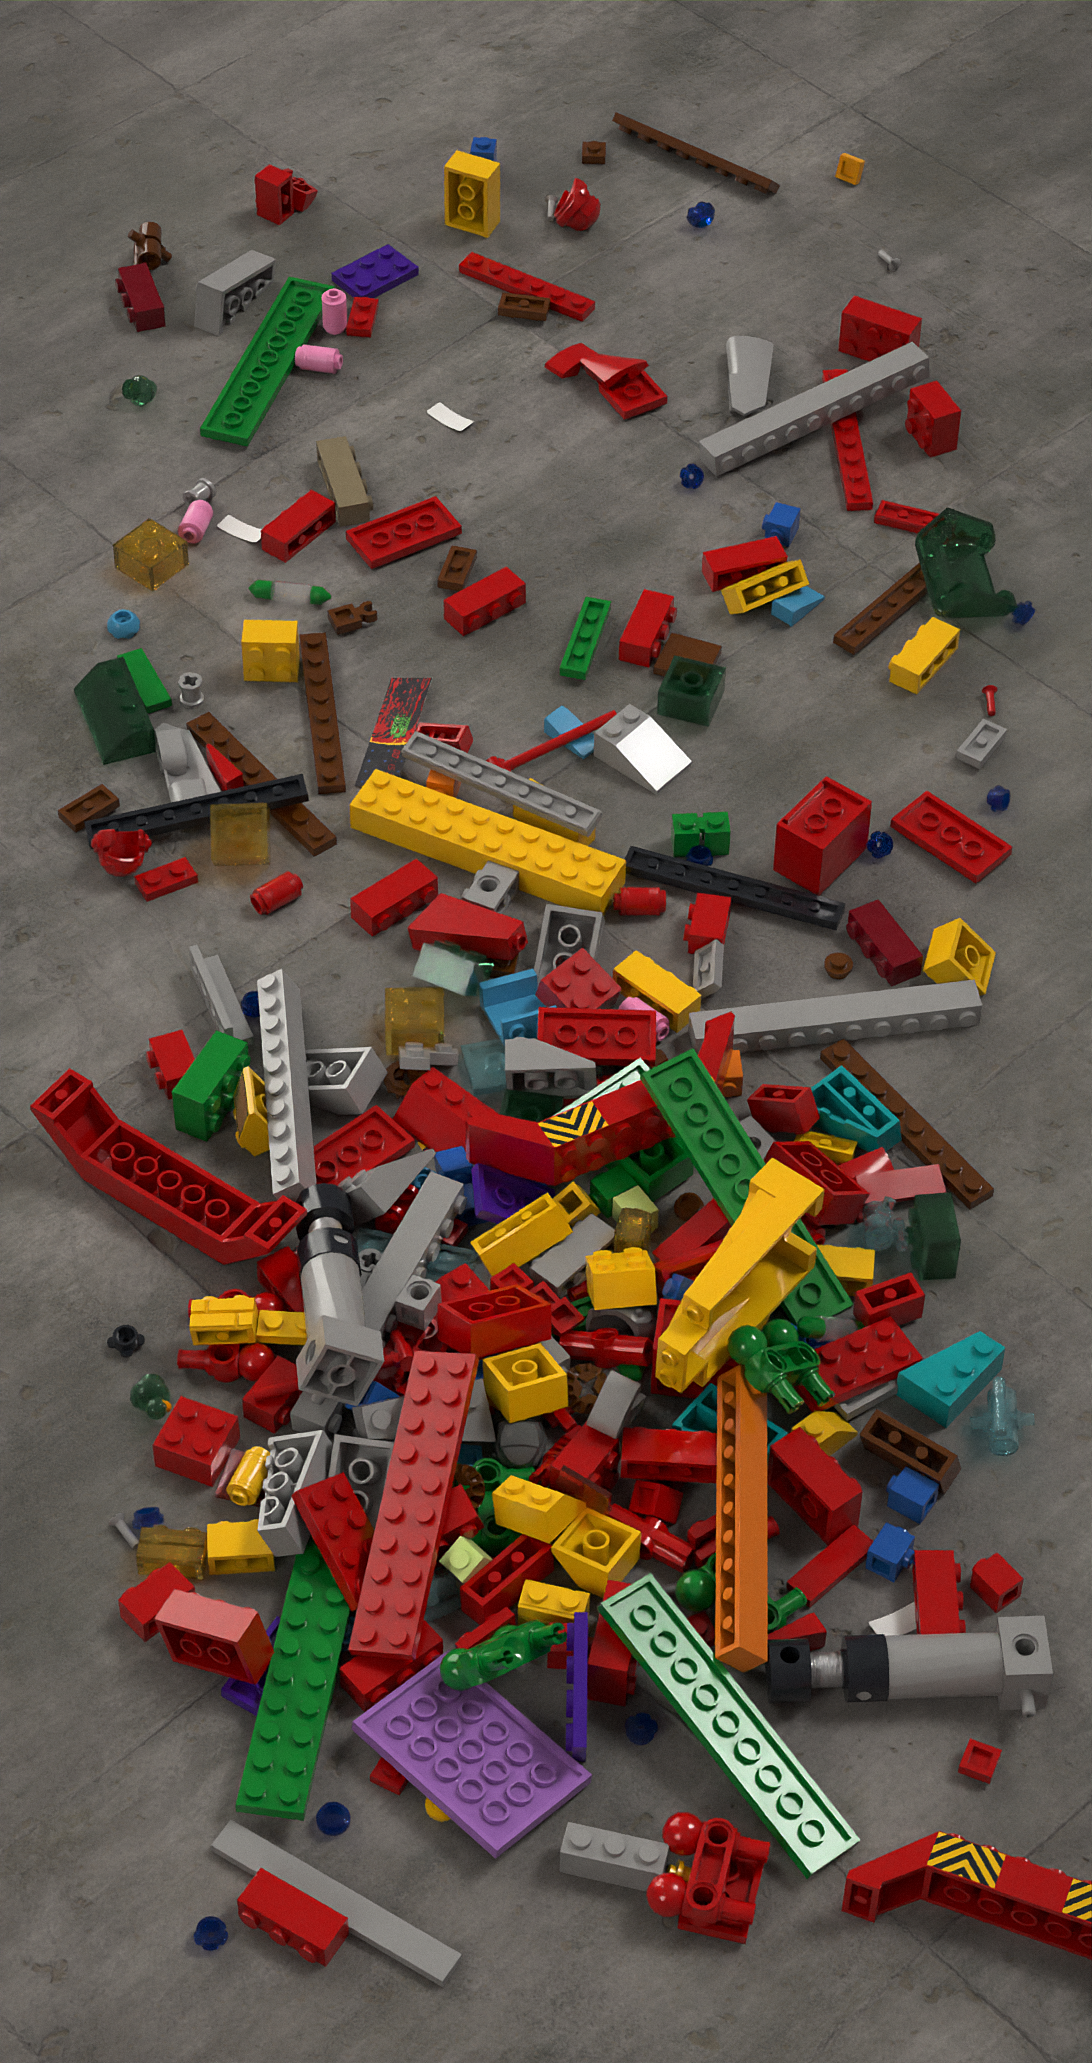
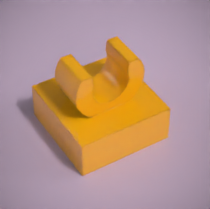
[835,153,865,185]

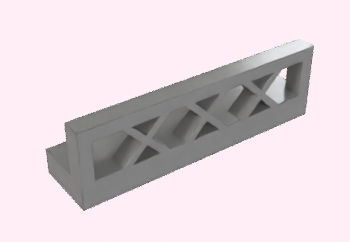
[189,945,254,1046]

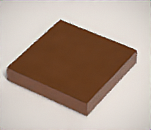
[653,633,722,687]

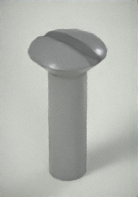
[545,194,559,221]
[878,250,901,271]
[109,1513,141,1549]

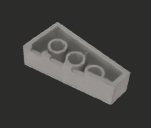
[194,250,276,336]
[352,1379,496,1442]
[257,1430,333,1557]

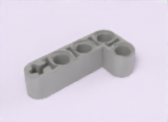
[586,1370,647,1439]

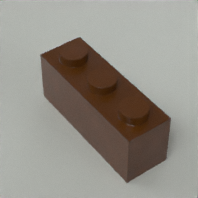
[859,1409,962,1495]

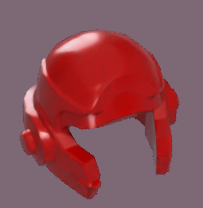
[554,178,601,231]
[91,829,152,877]

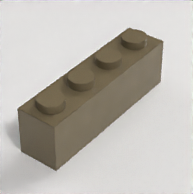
[316,436,373,527]

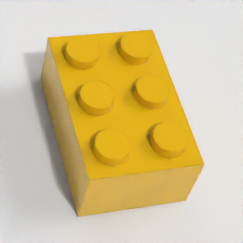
[444,150,500,238]

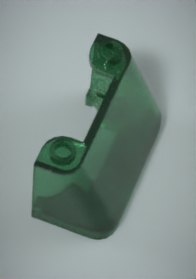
[915,507,1018,619]

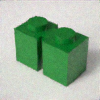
[671,812,731,857]

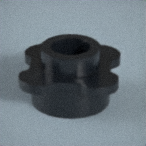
[107,1325,145,1357]

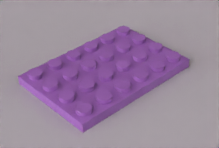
[352,1650,592,1859]

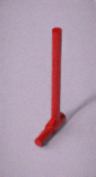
[486,710,617,772]
[252,1330,414,1402]

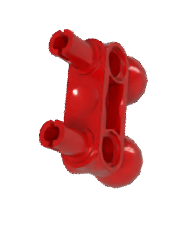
[177,1289,286,1383]
[646,1812,771,1927]

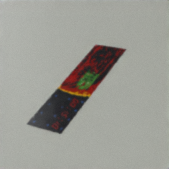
[355,678,432,786]

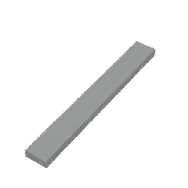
[401,731,603,837]
[211,1820,462,1987]

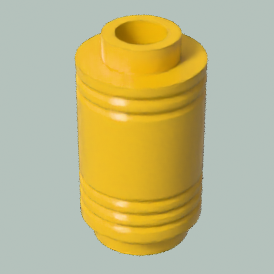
[226,1446,270,1506]

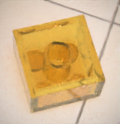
[113,518,189,591]
[210,803,271,866]
[385,987,444,1055]

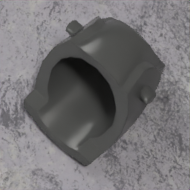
[585,1305,657,1341]
[491,1418,547,1469]

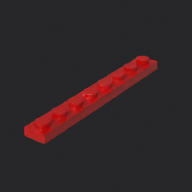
[822,369,873,511]

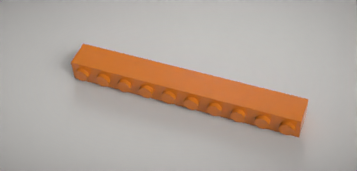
[715,1364,768,1673]

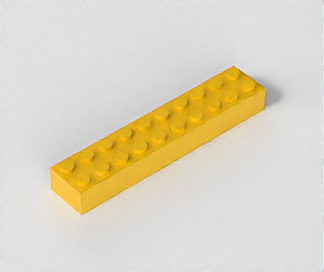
[349,769,626,916]

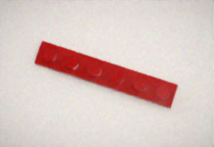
[459,252,595,322]

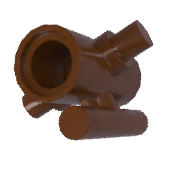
[127,222,172,270]

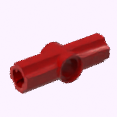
[559,1328,654,1368]
[603,1503,697,1573]

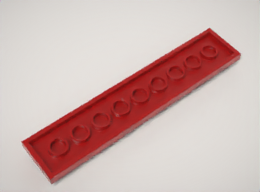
[348,1351,479,1660]

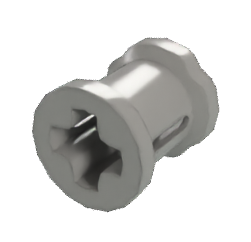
[182,478,216,507]
[178,672,204,709]

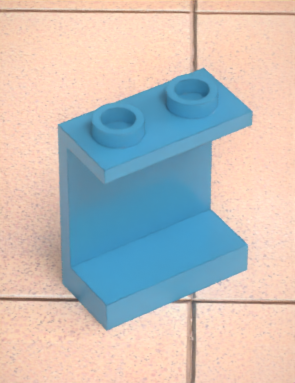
[479,969,557,1046]

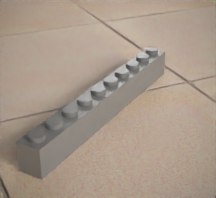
[699,342,930,477]
[257,969,316,1202]
[688,980,983,1055]
[290,1171,467,1438]

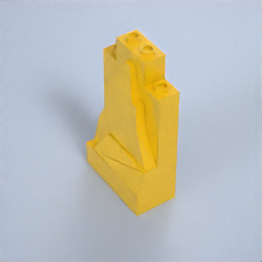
[655,1158,824,1393]

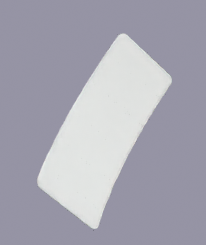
[427,402,474,431]
[217,515,262,542]
[869,1602,916,1636]

